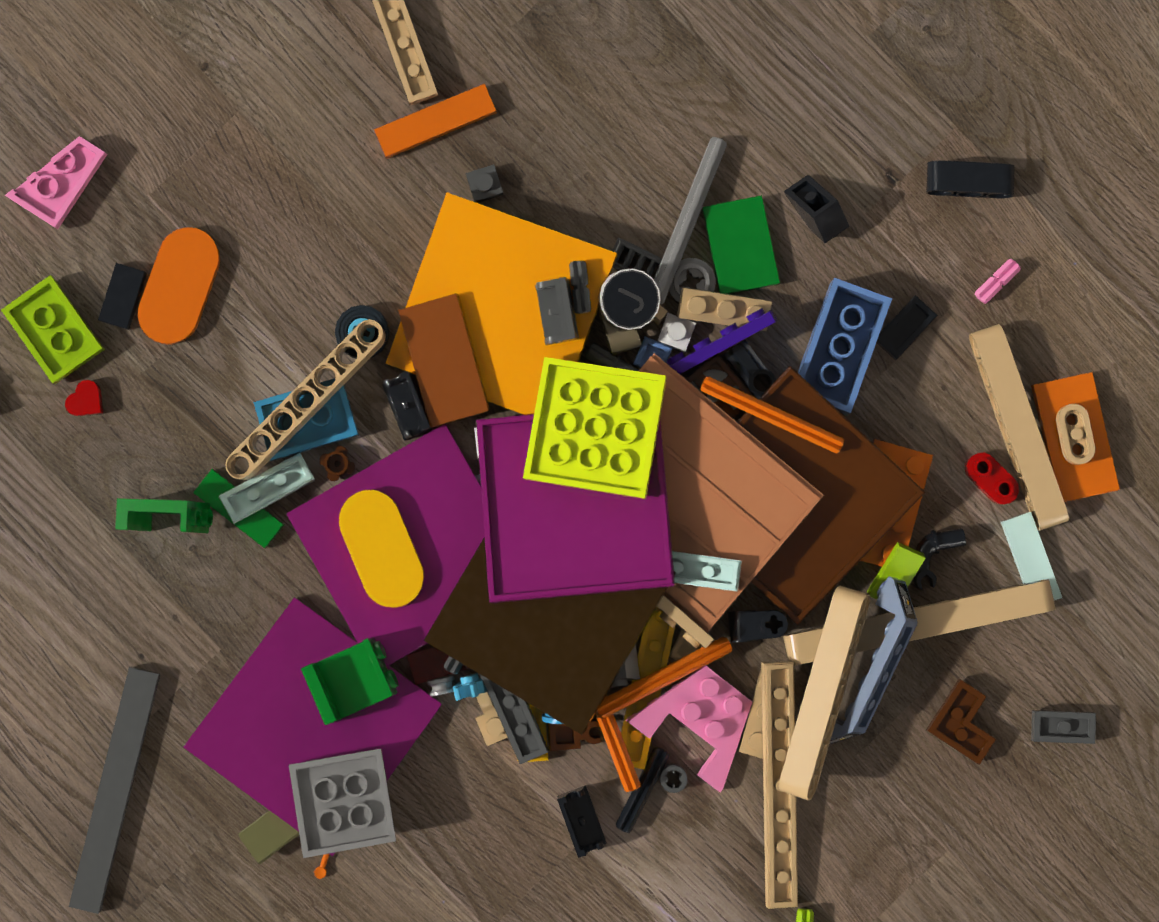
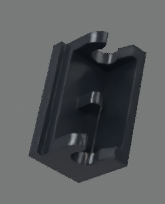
[382,371,433,441]
[557,785,607,858]

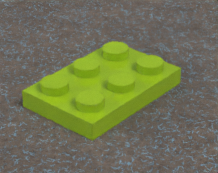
[1,275,105,384]

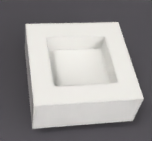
[658,313,696,352]

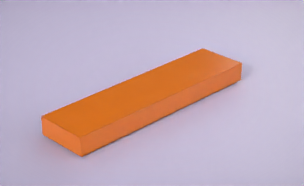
[374,84,497,159]

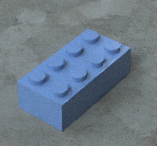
[798,278,892,416]

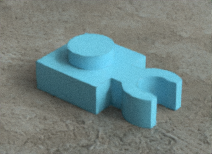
[453,673,487,701]

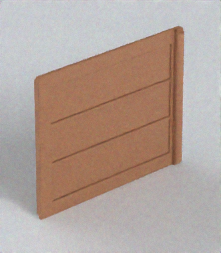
[639,353,824,633]

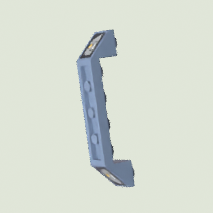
[829,576,918,745]

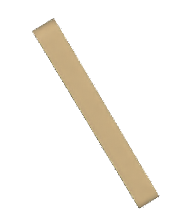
[783,579,1056,666]

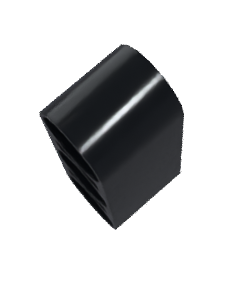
[926,160,1015,199]

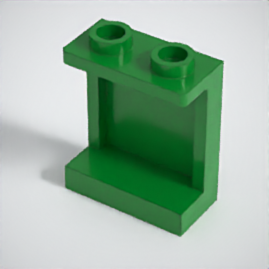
[115,498,213,534]

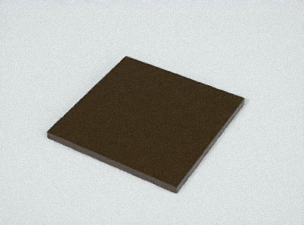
[424,537,676,735]

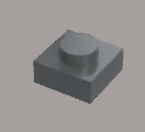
[465,164,504,203]

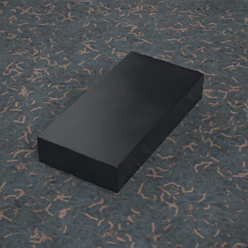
[98,263,147,330]
[876,295,938,361]

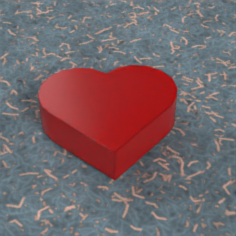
[65,380,103,416]

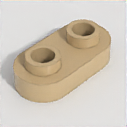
[1056,404,1095,465]

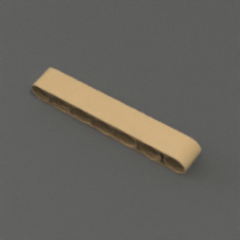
[225,319,386,480]
[969,324,1069,531]
[779,586,870,801]

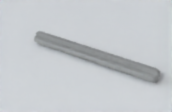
[654,137,727,305]

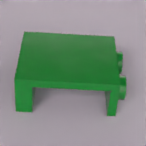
[301,637,399,725]

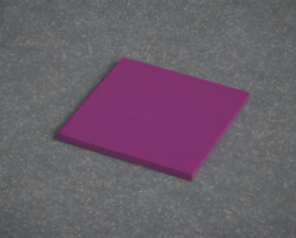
[476,414,675,603]
[286,424,485,667]
[183,597,442,856]

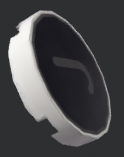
[598,268,661,330]

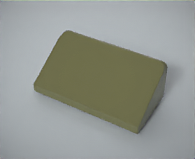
[238,810,299,864]

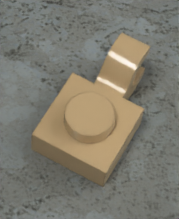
[476,691,508,746]

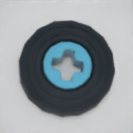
[335,305,390,359]

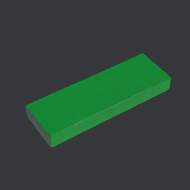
[193,469,285,548]

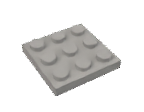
[289,749,396,858]

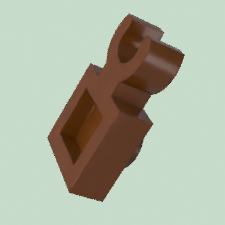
[548,719,602,751]

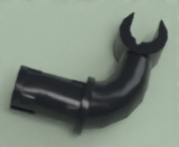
[913,528,966,590]

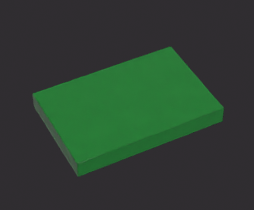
[702,195,780,294]

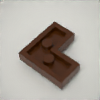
[926,679,996,765]

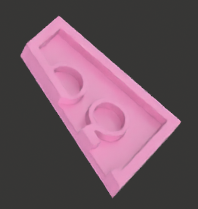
[5,136,107,229]

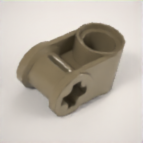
[598,305,641,356]

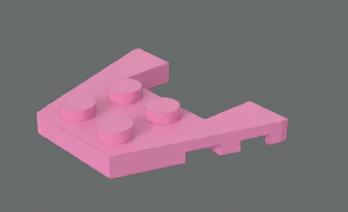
[626,666,752,793]

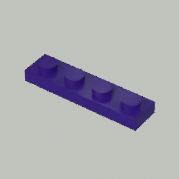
[666,308,777,374]

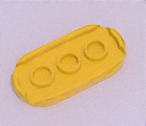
[339,490,425,608]

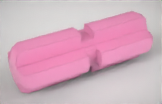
[975,259,1021,304]

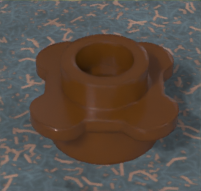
[320,446,355,482]

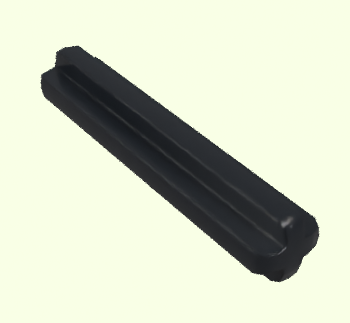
[616,747,669,833]

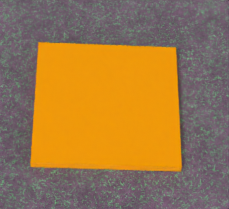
[385,192,618,415]

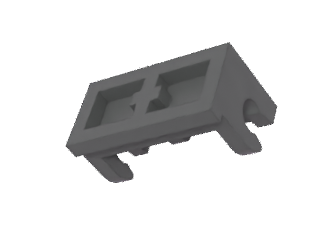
[535,277,579,345]

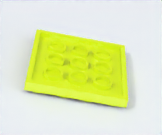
[523,357,667,499]

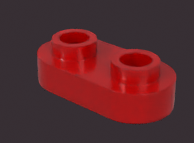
[965,453,1019,505]

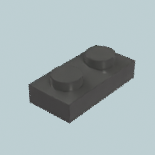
[1031,710,1096,744]

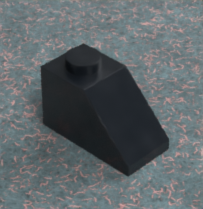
[784,175,850,243]

